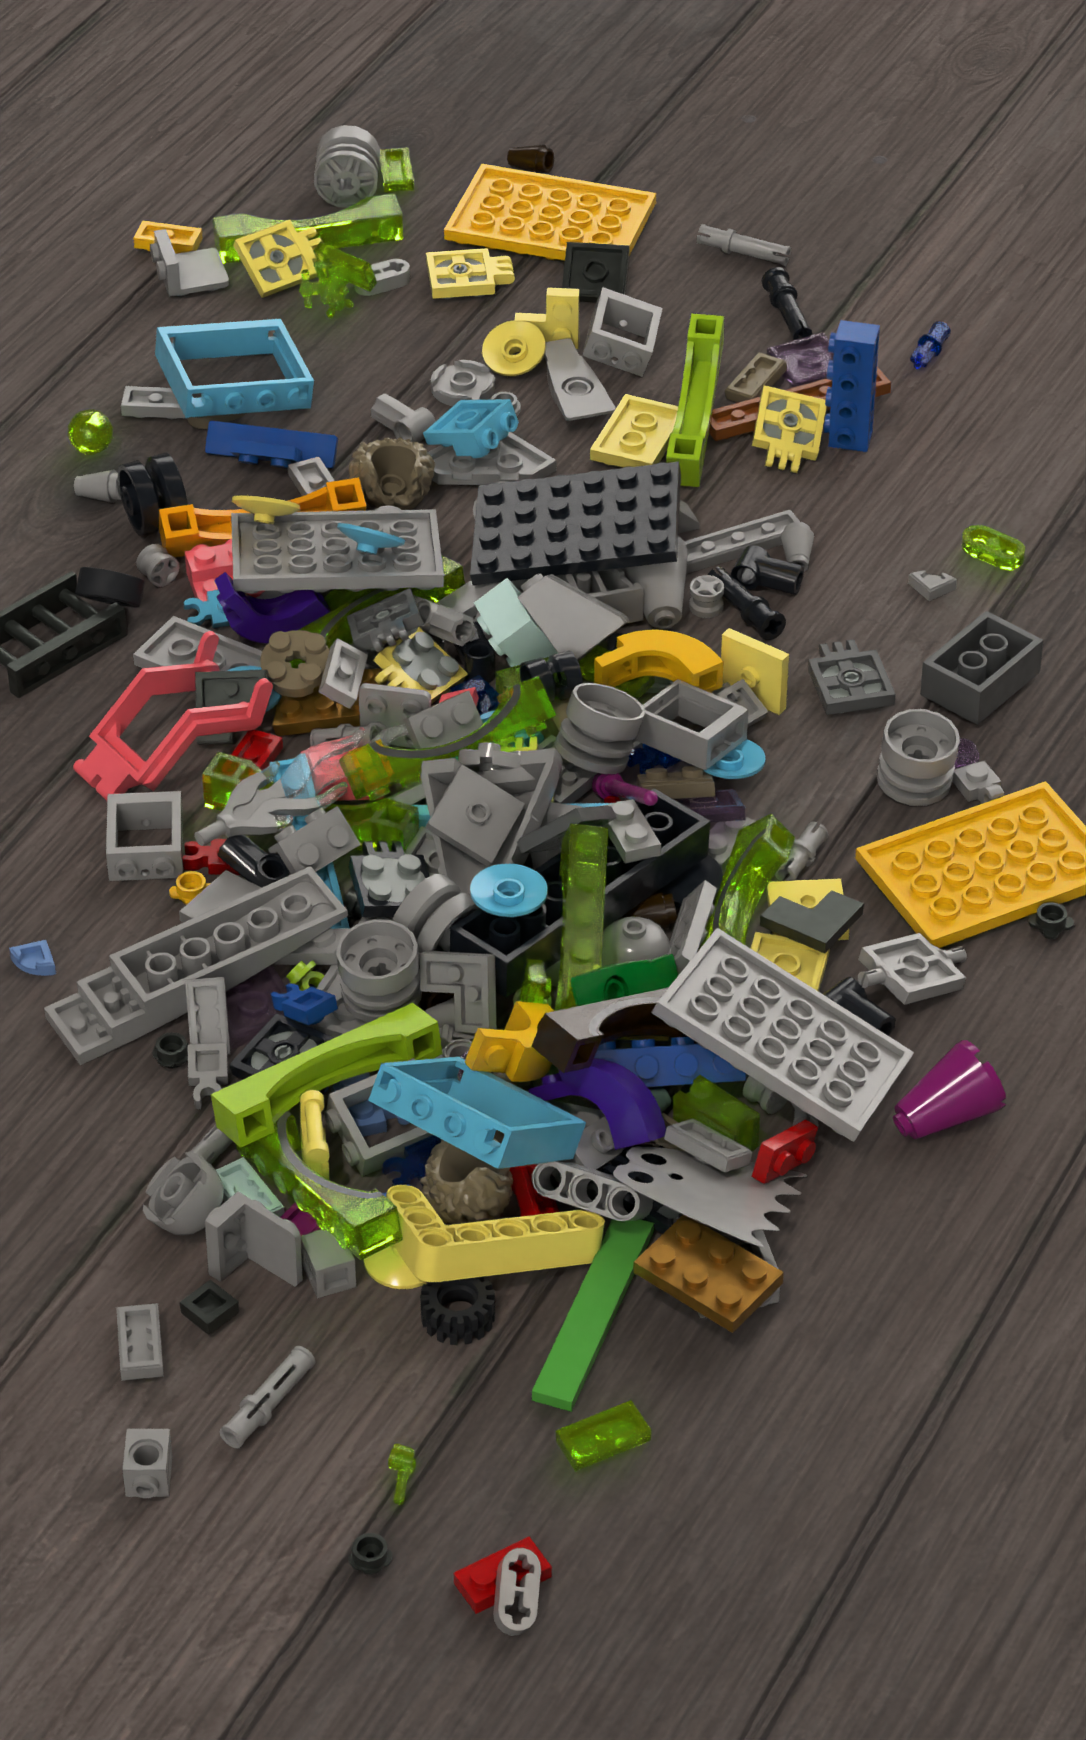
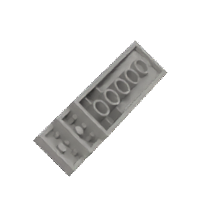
[44,866,348,1065]

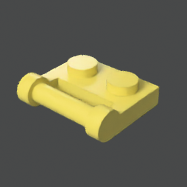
[300,1090,330,1196]

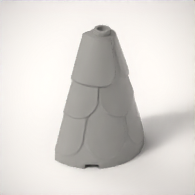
[420,748,562,895]

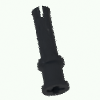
[761,267,813,344]
[708,566,786,640]

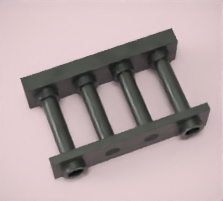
[0,571,127,698]

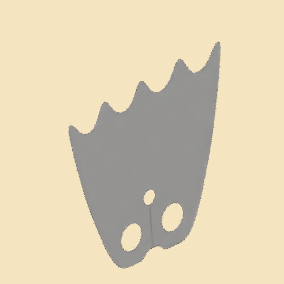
[613,1146,807,1247]

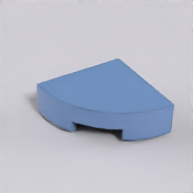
[9,940,56,976]

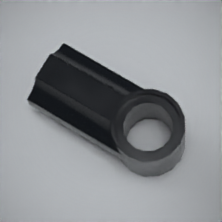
[730,545,804,595]
[453,621,496,686]
[218,835,289,887]
[823,977,896,1036]

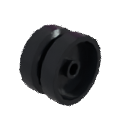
[118,452,188,536]

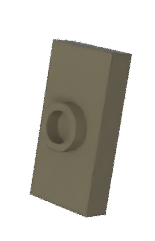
[725,352,787,403]

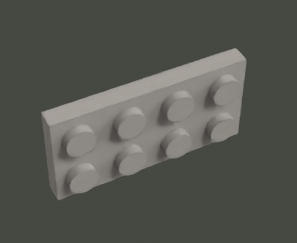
[133,616,262,671]

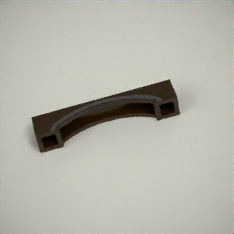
[532,987,697,1073]

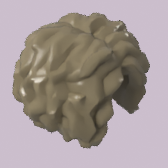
[348,437,435,510]
[420,1138,513,1225]

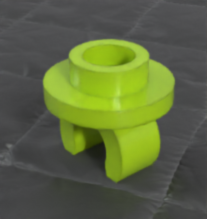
[286,960,324,991]

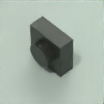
[180,1279,239,1335]

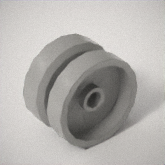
[392,874,479,953]

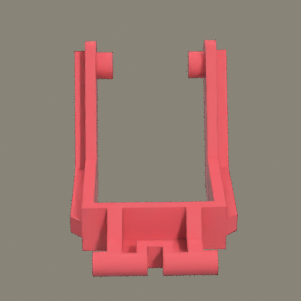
[73,631,273,801]

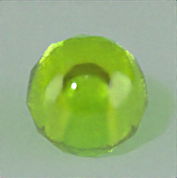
[67,409,113,455]

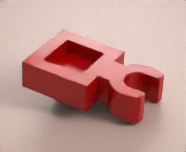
[182,839,240,875]

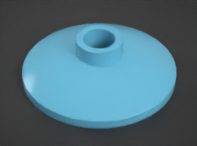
[337,523,405,555]
[703,739,765,779]
[470,864,547,917]

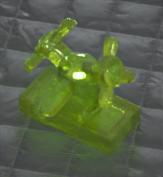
[299,242,377,318]

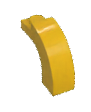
[594,630,724,692]
[464,1001,554,1082]

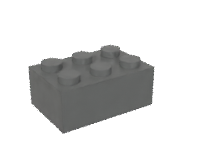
[920,611,1043,725]

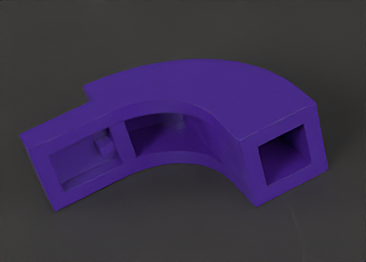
[214,572,335,644]
[528,1058,666,1150]

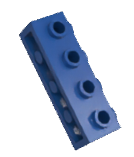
[824,320,880,452]
[594,1037,746,1087]

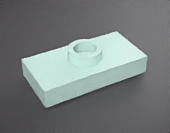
[216,1157,285,1217]

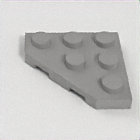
[428,432,556,485]

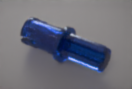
[910,321,951,369]

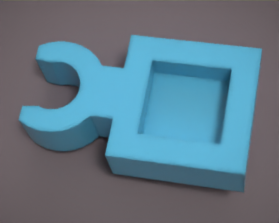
[184,590,230,628]

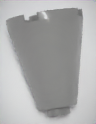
[622,536,688,629]

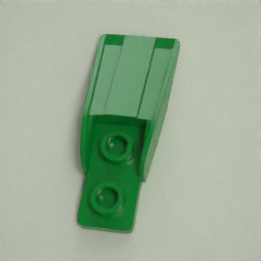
[570,954,678,1007]

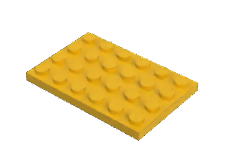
[444,164,656,261]
[855,781,1086,948]

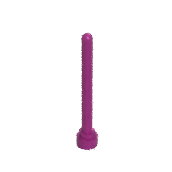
[592,773,658,806]

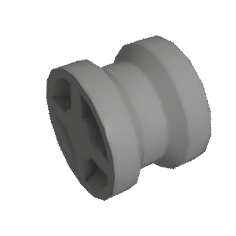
[136,544,180,587]
[689,575,724,618]
[743,1076,787,1114]

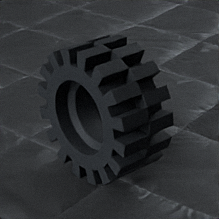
[420,1277,495,1345]

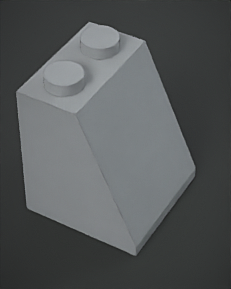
[517,573,630,660]

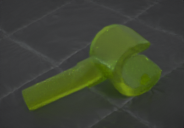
[388,1443,417,1505]

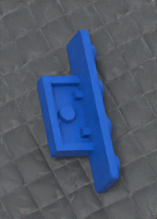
[205,421,338,469]

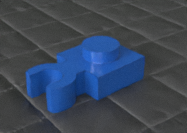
[270,983,338,1025]

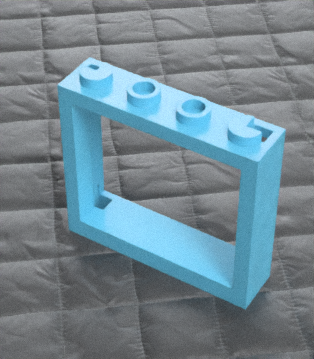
[155,319,314,418]
[368,1057,586,1169]

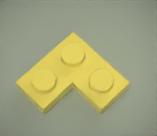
[515,288,579,349]

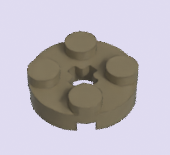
[260,630,330,697]

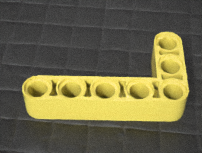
[382,1185,605,1282]

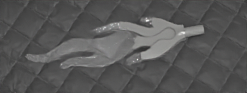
[195,724,409,846]

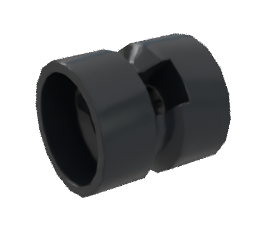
[519,651,583,707]

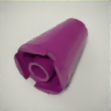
[892,1040,1006,1139]

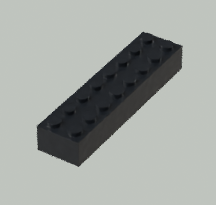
[450,788,710,998]

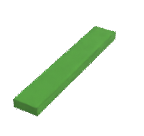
[532,1219,654,1412]

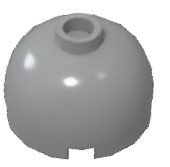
[596,917,670,968]
[143,1151,223,1235]

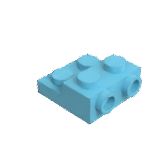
[423,399,519,458]

